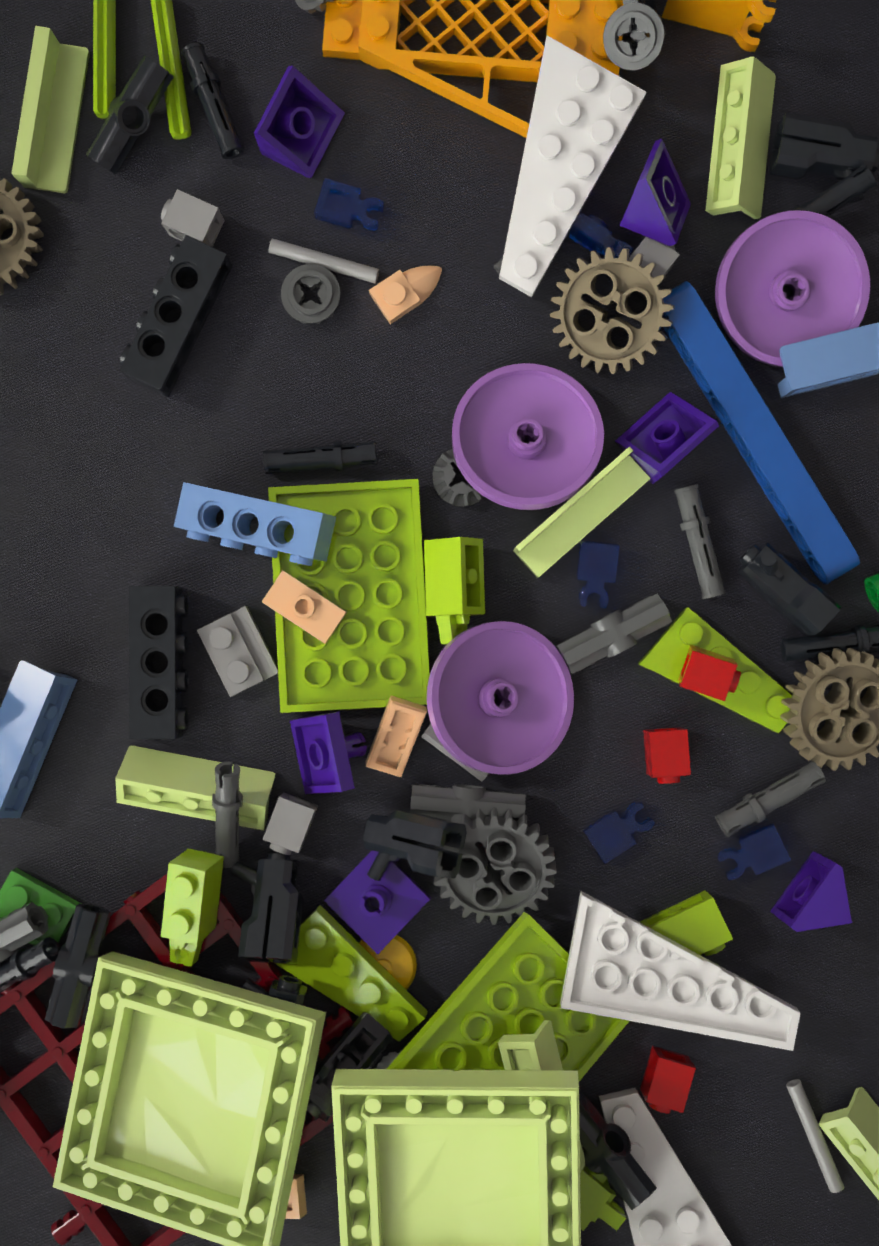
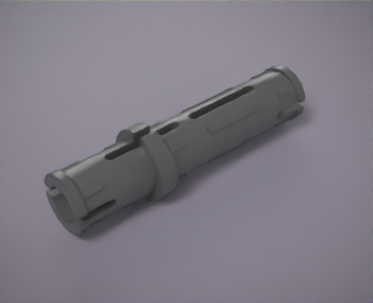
[674,484,726,599]
[715,761,826,837]
[212,762,243,868]

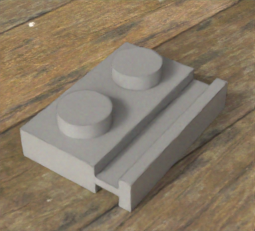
[197,606,278,697]

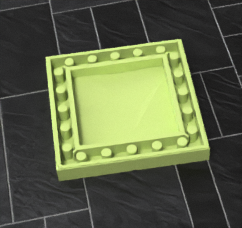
[53,951,326,1246]
[331,1069,581,1246]

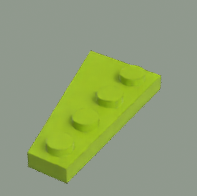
[638,607,792,733]
[270,905,428,1042]

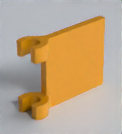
[662,0,777,52]

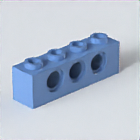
[174,482,336,566]

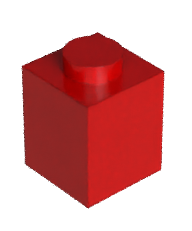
[678,645,741,701]
[643,727,691,784]
[640,1046,696,1113]

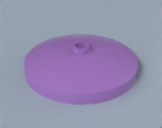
[715,210,870,367]
[452,363,604,510]
[427,621,574,774]

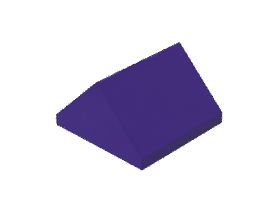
[254,66,345,178]
[620,139,691,246]
[615,392,719,484]
[770,851,852,932]

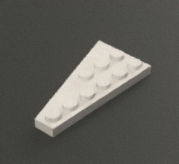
[499,35,646,297]
[560,891,800,1051]
[599,1088,732,1246]

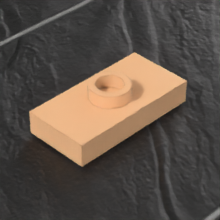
[262,570,347,644]
[366,696,427,777]

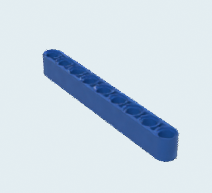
[663,281,860,585]

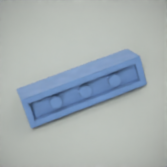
[777,322,879,398]
[0,660,77,818]

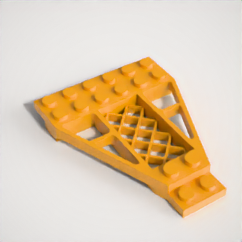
[322,0,623,138]

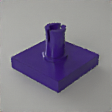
[290,712,367,794]
[324,850,431,954]

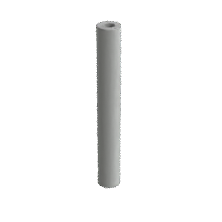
[269,238,379,284]
[786,1079,844,1193]

